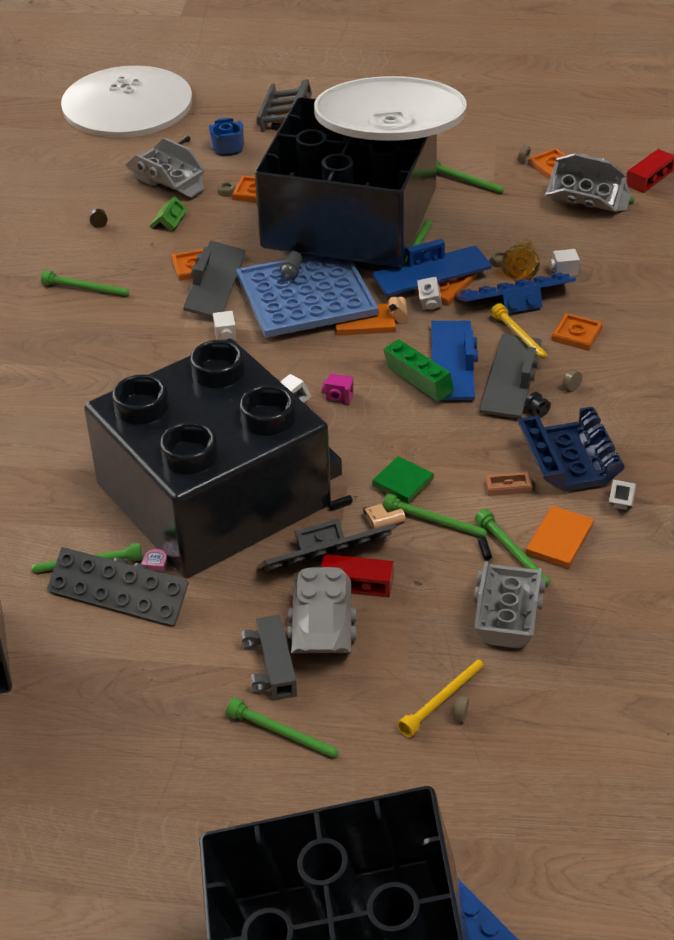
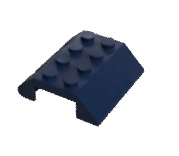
[517,407,625,492]

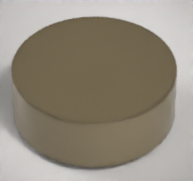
[517,145,531,163]
[218,182,235,197]
[491,251,510,267]
[563,369,582,391]
[454,695,470,722]

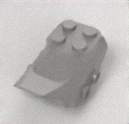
[125,138,204,198]
[545,153,632,212]
[474,562,546,648]
[288,567,356,653]

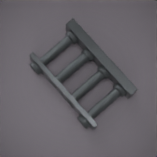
[256,79,312,132]

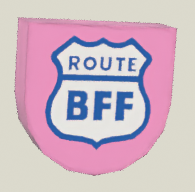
[142,549,167,572]

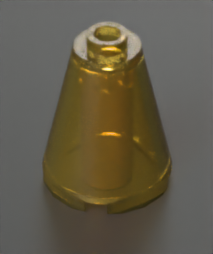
[502,238,540,281]

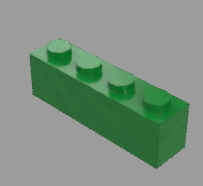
[383,339,454,402]

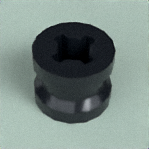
[524,392,551,418]

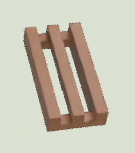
[485,472,532,496]

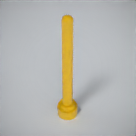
[491,303,547,359]
[397,660,484,738]

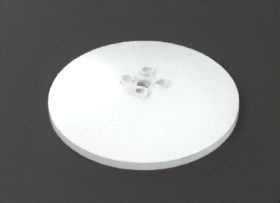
[61,66,192,138]
[314,76,467,141]

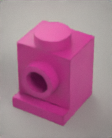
[322,374,354,406]

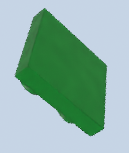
[372,456,434,503]

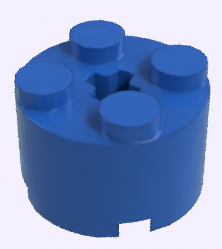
[209,118,244,156]

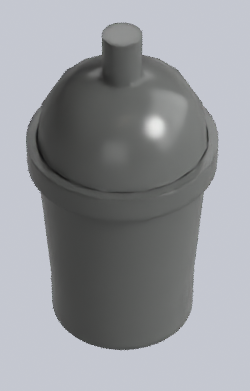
[280,251,302,280]

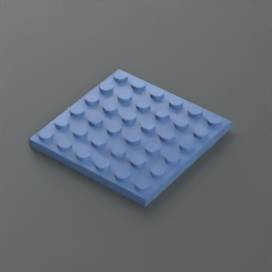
[236,255,379,338]

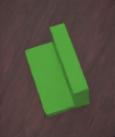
[149,196,188,232]

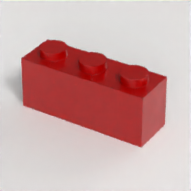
[626,149,674,193]
[321,554,394,598]

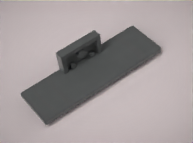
[183,241,246,319]
[480,334,542,419]
[258,518,397,573]
[47,547,189,626]

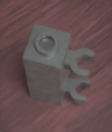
[241,615,297,701]

